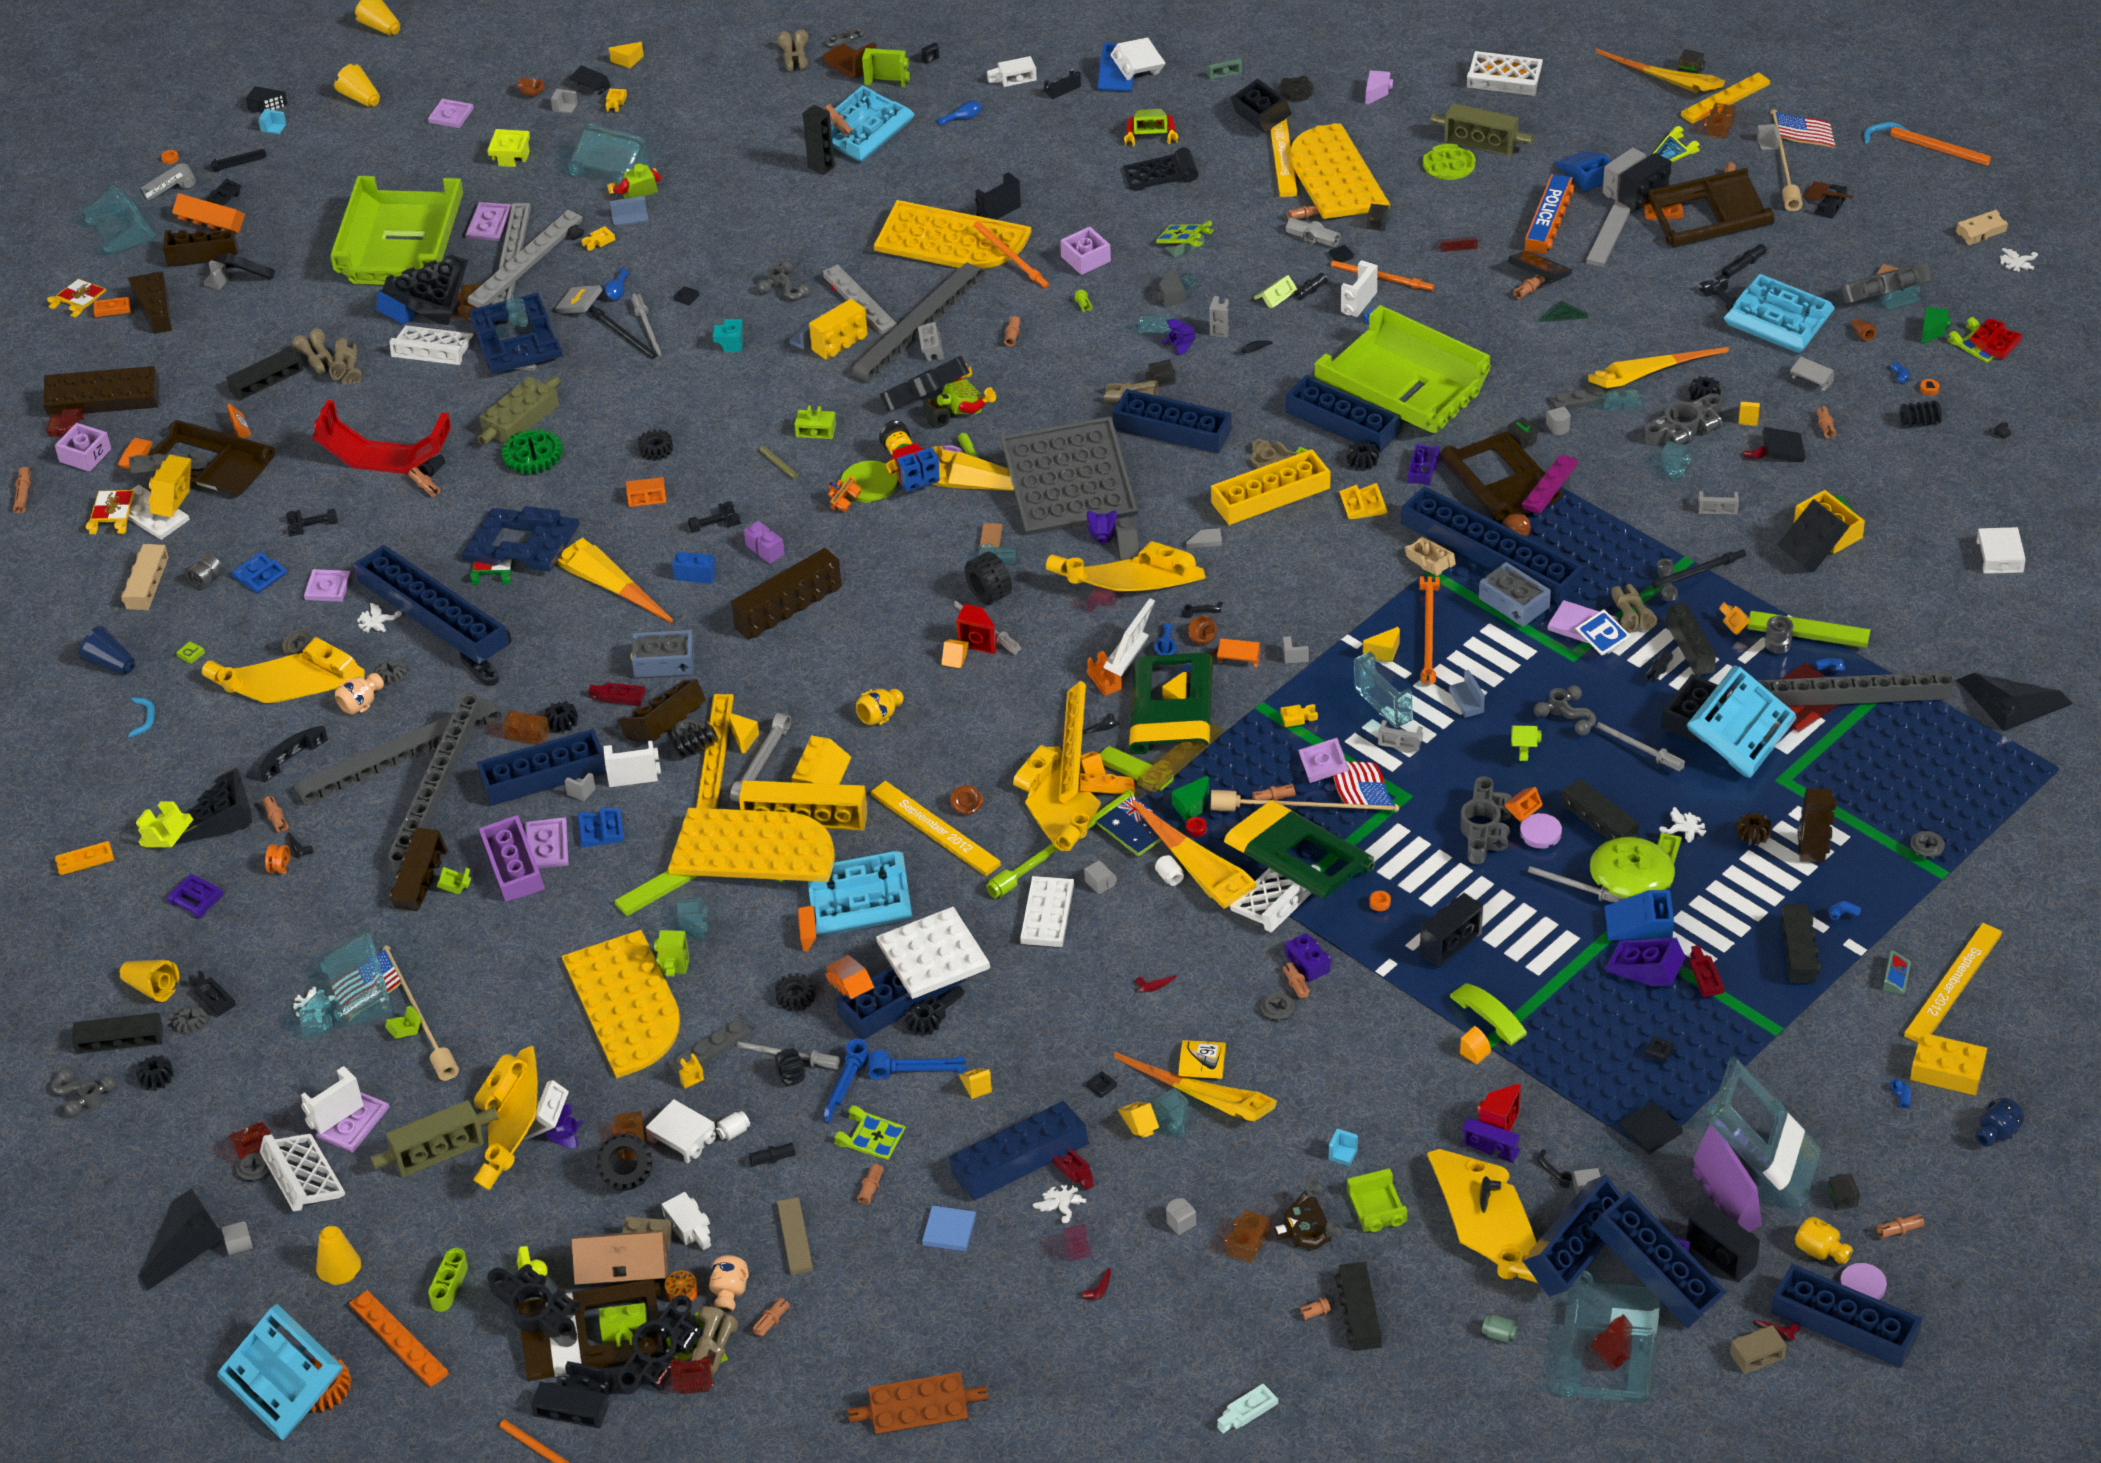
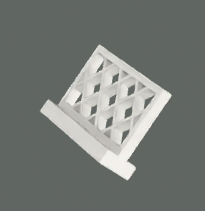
[1467,51,1543,96]
[389,325,474,365]
[1103,598,1155,676]
[1230,865,1321,933]
[260,1134,345,1212]

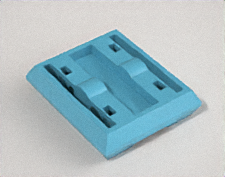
[831,85,915,162]
[1724,274,1835,353]
[1687,666,1796,778]
[808,851,912,936]
[217,1304,343,1440]

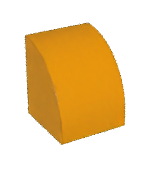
[942,639,969,668]
[1079,751,1106,775]
[1460,1026,1491,1065]

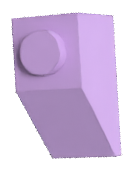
[1366,70,1393,104]

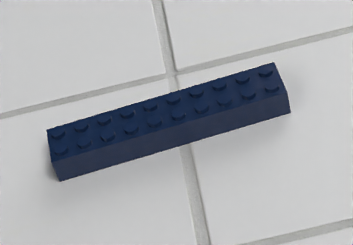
[1401,486,1584,605]
[354,545,509,664]

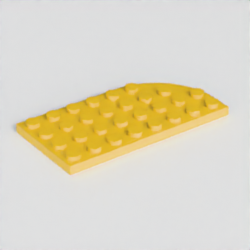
[1290,123,1390,219]
[874,200,1032,269]
[668,808,835,882]
[562,930,680,1078]

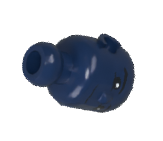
[1975,1097,2024,1147]

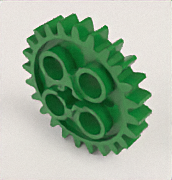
[502,428,563,475]

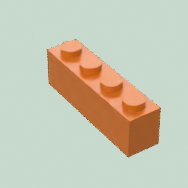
[172,193,245,233]
[825,955,874,999]

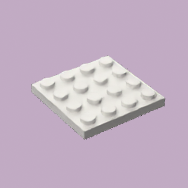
[876,907,990,999]

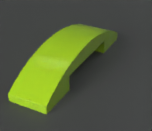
[1450,983,1527,1046]

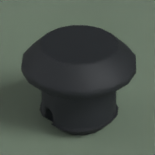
[569,225,584,240]
[1994,422,2011,439]

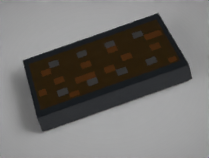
[1508,251,1572,281]

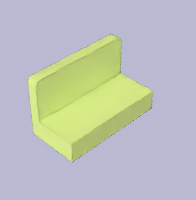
[1253,275,1297,308]

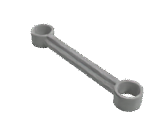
[730,713,791,803]

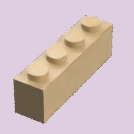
[121,544,169,610]

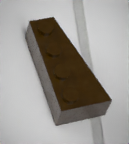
[163,230,239,266]
[127,271,172,334]
[618,679,706,741]
[1797,788,1836,862]
[390,827,448,911]

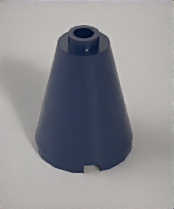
[79,626,135,675]

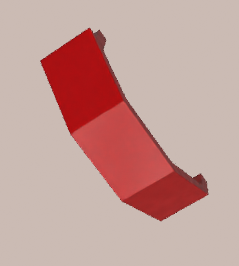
[311,400,451,474]

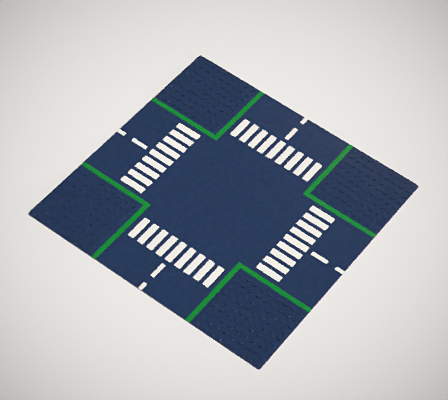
[1139,487,2059,1153]

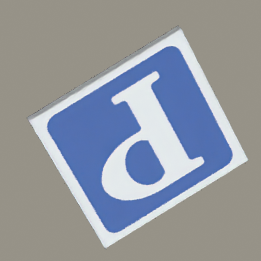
[1575,610,1631,656]

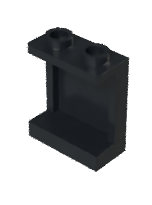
[975,172,1021,220]

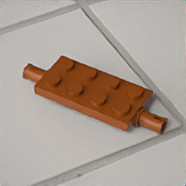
[847,1372,988,1434]

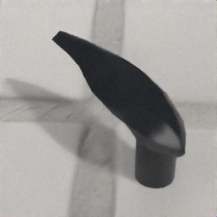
[1241,340,1273,353]
[1082,713,1120,735]
[287,832,313,857]
[1480,1176,1501,1213]

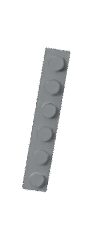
[823,265,897,335]

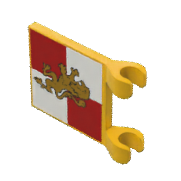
[47,279,106,317]
[86,490,135,534]

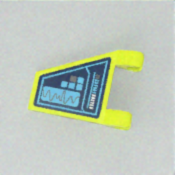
[1653,126,1700,162]

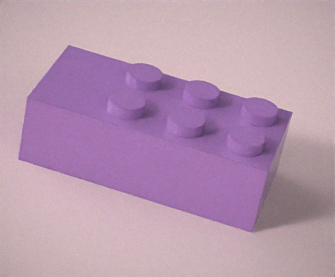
[479,815,545,902]

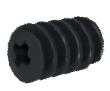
[1899,400,1942,427]
[674,721,719,759]

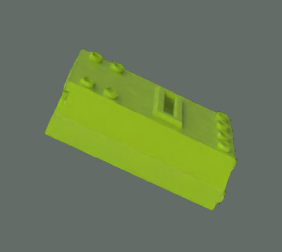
[330,176,463,285]
[1314,305,1491,434]

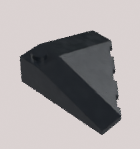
[382,255,468,325]
[1957,673,2072,731]
[175,767,253,844]
[139,1188,225,1290]

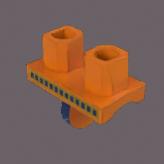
[828,476,861,513]

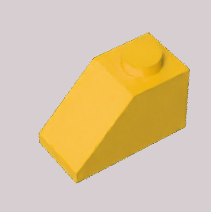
[1117,1101,1159,1138]

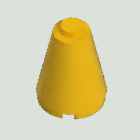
[355,0,400,36]
[334,64,380,107]
[119,960,179,1002]
[316,1226,361,1285]

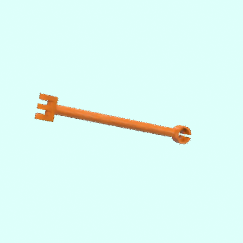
[1420,576,1440,685]

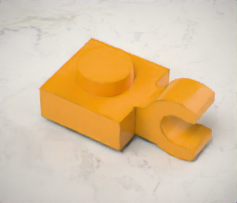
[1719,602,1751,635]

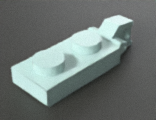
[1217,1384,1278,1433]

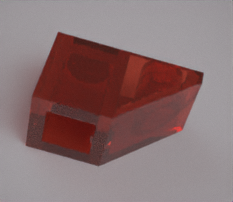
[1589,1314,1632,1371]

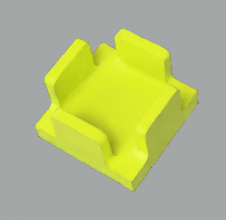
[488,129,530,167]
[136,802,193,847]

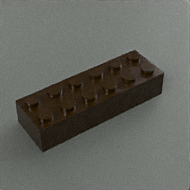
[43,366,159,417]
[731,548,842,640]

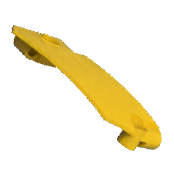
[1046,541,1205,591]
[202,637,365,703]
[1013,745,1101,851]
[473,1046,538,1191]
[1427,1149,1538,1283]

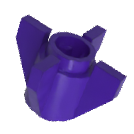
[1161,318,1195,355]
[1087,510,1117,544]
[544,1103,583,1148]

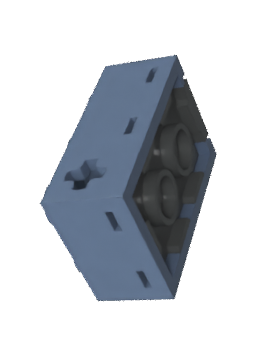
[1479,562,1551,627]
[630,630,695,678]

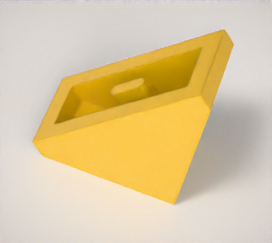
[609,42,644,68]
[1739,402,1760,426]
[1363,627,1400,662]
[1162,672,1187,700]
[729,714,759,754]
[959,1068,992,1099]

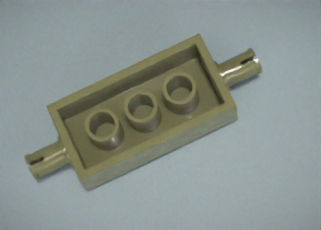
[1431,103,1534,156]
[477,375,561,446]
[370,1100,499,1178]

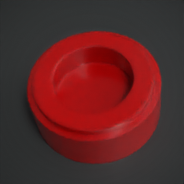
[1186,817,1207,837]

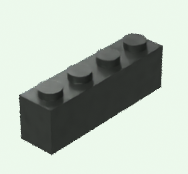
[802,105,835,175]
[226,347,303,401]
[1666,602,1716,676]
[1562,778,1639,841]
[1780,904,1821,983]
[72,1012,163,1054]
[1335,1261,1381,1351]

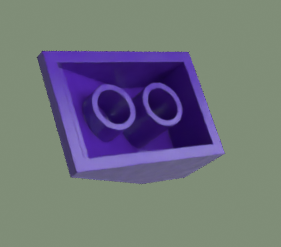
[1605,937,1686,986]

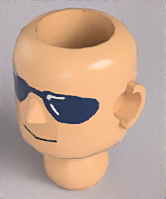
[335,673,384,715]
[709,1255,748,1313]

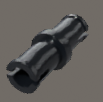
[1294,272,1328,300]
[1645,650,1673,683]
[749,1142,795,1167]

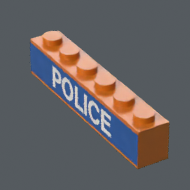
[1525,174,1575,255]

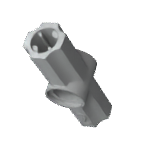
[1286,218,1340,247]

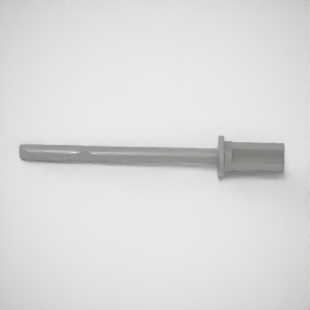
[631,294,661,356]
[954,600,1021,655]
[1596,722,1685,772]
[1527,866,1626,903]
[737,1041,841,1069]

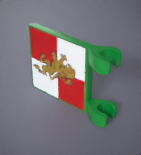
[470,558,513,585]

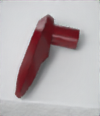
[1744,446,1767,459]
[1135,975,1176,992]
[1083,1268,1111,1300]
[1754,1320,1799,1340]

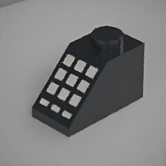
[246,86,288,113]

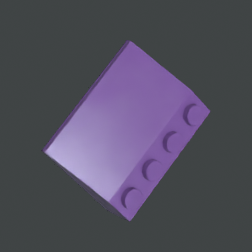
[1692,1122,1762,1232]

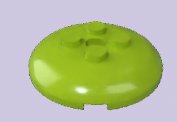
[1590,837,1675,898]

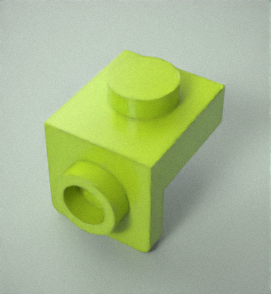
[436,867,471,894]
[385,1006,421,1039]

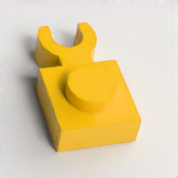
[606,88,627,112]
[582,226,615,251]
[1280,704,1318,727]
[679,1054,704,1089]

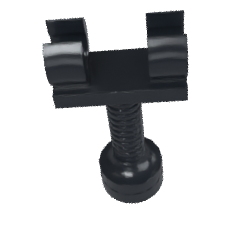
[1699,275,1737,311]
[688,501,741,533]
[286,508,338,537]

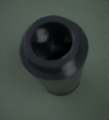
[418,454,445,477]

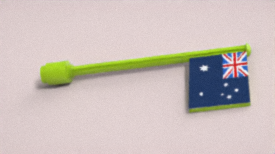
[986,789,1174,898]

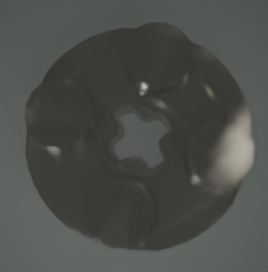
[1279,76,1314,102]

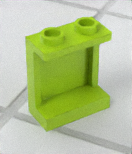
[862,48,910,87]
[1347,1168,1407,1232]

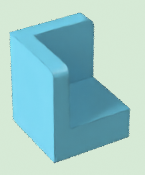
[258,109,286,134]
[1329,1129,1358,1167]

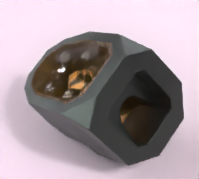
[923,398,950,428]

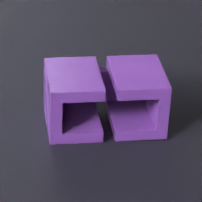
[744,521,785,564]

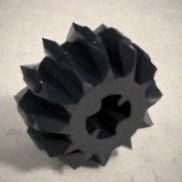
[1689,375,1721,400]
[1347,441,1379,471]
[544,700,578,734]
[775,1048,805,1086]
[136,1054,174,1091]

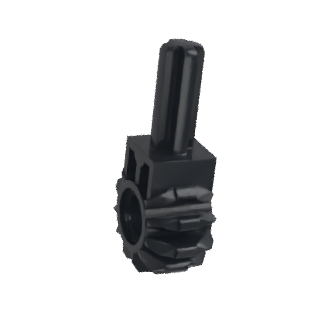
[905,985,964,1037]

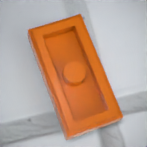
[94,297,131,317]

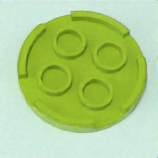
[1423,144,1476,180]
[841,461,898,503]

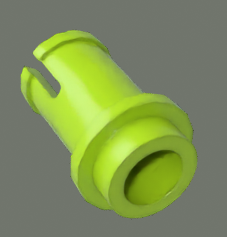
[1074,290,1093,312]

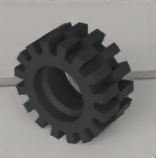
[638,429,673,461]
[775,973,815,1012]

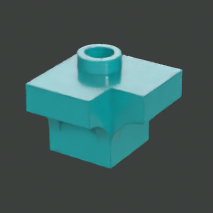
[713,319,743,352]

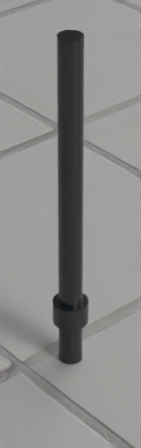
[588,305,657,359]
[1651,549,1746,588]

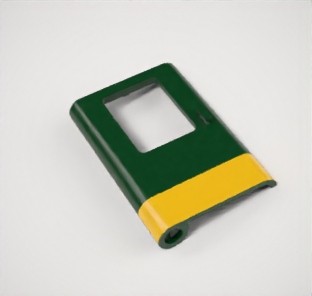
[1129,653,1213,754]
[1224,800,1375,899]

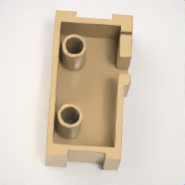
[1956,210,2008,245]
[1405,536,1456,576]

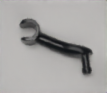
[1182,602,1223,618]
[1537,1149,1572,1188]

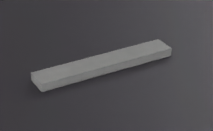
[1586,197,1631,267]

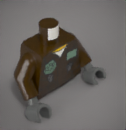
[1274,1178,1341,1250]

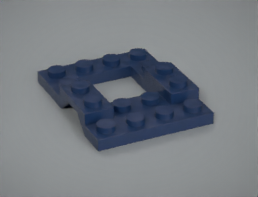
[468,293,563,374]
[461,506,580,572]

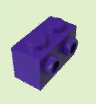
[1285,932,1331,983]

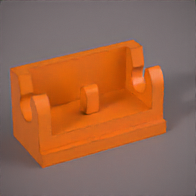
[626,477,666,507]
[1217,638,1260,667]
[1086,651,1122,696]

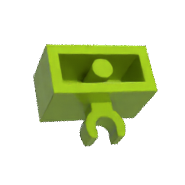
[795,405,836,439]
[1511,726,1541,761]
[654,930,689,976]
[599,1303,649,1347]

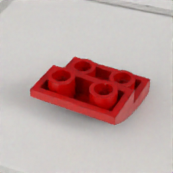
[1970,318,2022,359]

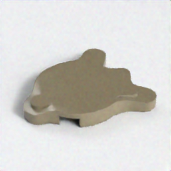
[1250,439,1299,469]

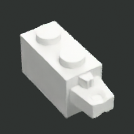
[987,56,1037,87]
[662,1192,711,1250]

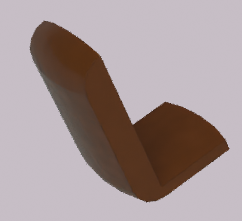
[822,42,877,79]

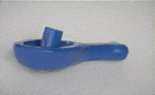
[937,101,982,126]
[605,268,629,300]
[1154,623,1177,655]

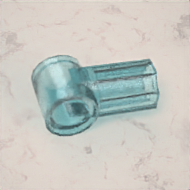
[978,543,1016,564]

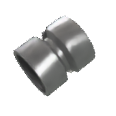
[186,554,224,590]
[1765,616,1793,654]

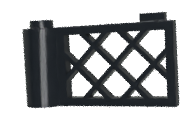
[1123,147,1198,191]

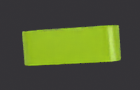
[428,1248,468,1312]

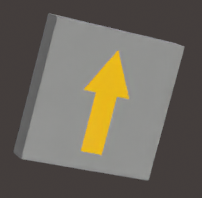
[555,285,602,314]

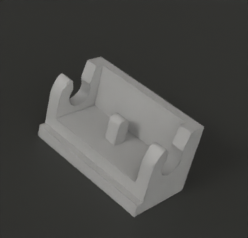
[1209,296,1229,338]
[918,322,944,361]
[1790,357,1834,391]
[1698,491,1739,514]
[1378,720,1423,752]

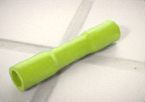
[957,433,980,459]

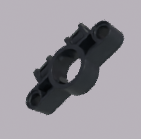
[880,356,970,411]
[487,1264,580,1347]
[618,1295,702,1395]

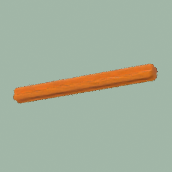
[1890,127,1991,166]

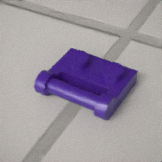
[167,874,223,919]

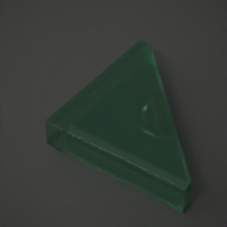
[1541,301,1589,322]

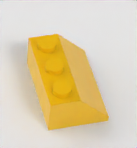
[792,735,851,785]

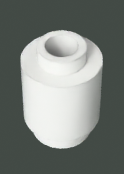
[1155,855,1184,886]
[716,1111,750,1141]

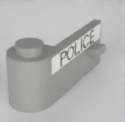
[141,163,196,200]

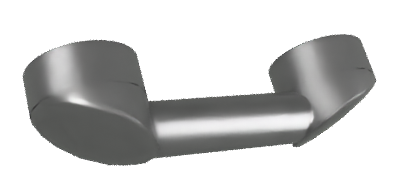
[1657,559,1678,601]

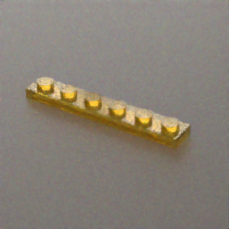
[1137,722,1223,793]

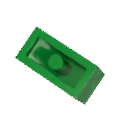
[1921,307,1951,343]
[1172,776,1209,821]

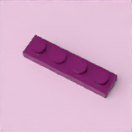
[1522,454,1578,514]

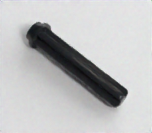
[211,149,266,172]

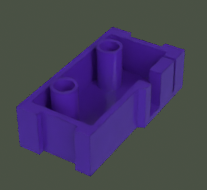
[1408,443,1440,486]
[1462,1117,1520,1163]

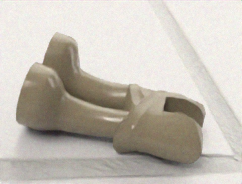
[777,29,808,72]
[292,328,335,376]
[329,338,362,384]
[1103,380,1159,403]
[1611,584,1657,633]
[691,1306,739,1377]

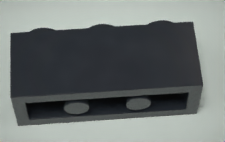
[531,1382,609,1429]

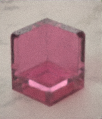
[1087,586,1116,611]
[1063,1224,1092,1261]

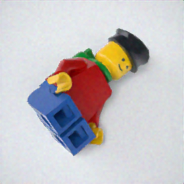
[879,420,943,492]

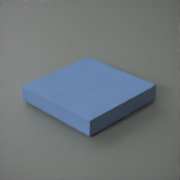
[922,1206,976,1251]

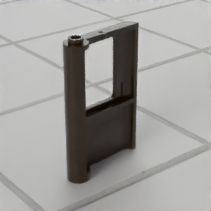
[1648,168,1774,248]
[1440,431,1563,523]

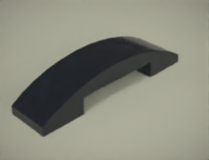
[259,726,328,783]

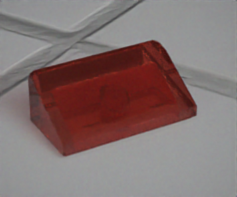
[1439,236,1478,252]

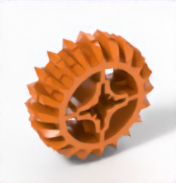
[305,1355,351,1413]

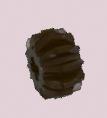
[1736,811,1772,846]

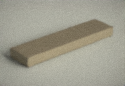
[777,1197,813,1275]

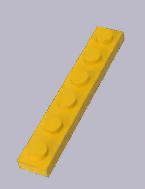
[1681,72,1770,124]

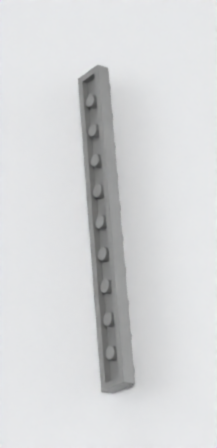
[491,203,531,321]
[468,210,583,308]

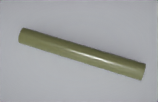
[759,446,799,480]

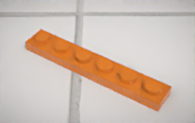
[349,1290,449,1388]

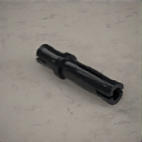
[1722,244,1767,279]

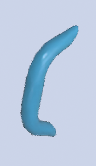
[1864,122,1909,144]
[128,697,155,738]

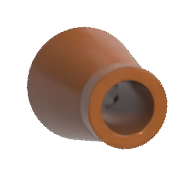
[1851,318,1876,341]

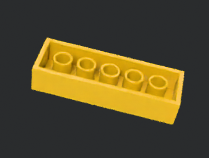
[1211,449,1330,525]
[739,780,868,830]

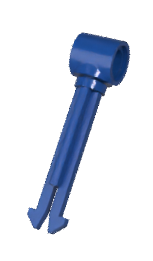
[824,1039,869,1122]
[868,1050,966,1080]

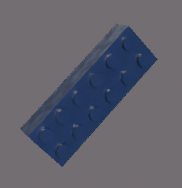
[1285,375,1401,453]
[1113,389,1232,453]
[477,729,607,806]
[836,966,967,1040]
[949,1101,1089,1201]
[1522,1175,1622,1297]
[1590,1191,1727,1328]
[1771,1264,1922,1368]

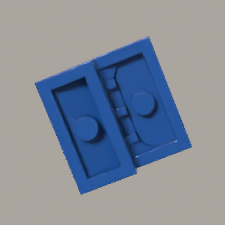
[232,551,287,593]
[577,808,624,847]

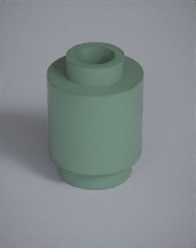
[1482,1315,1518,1343]

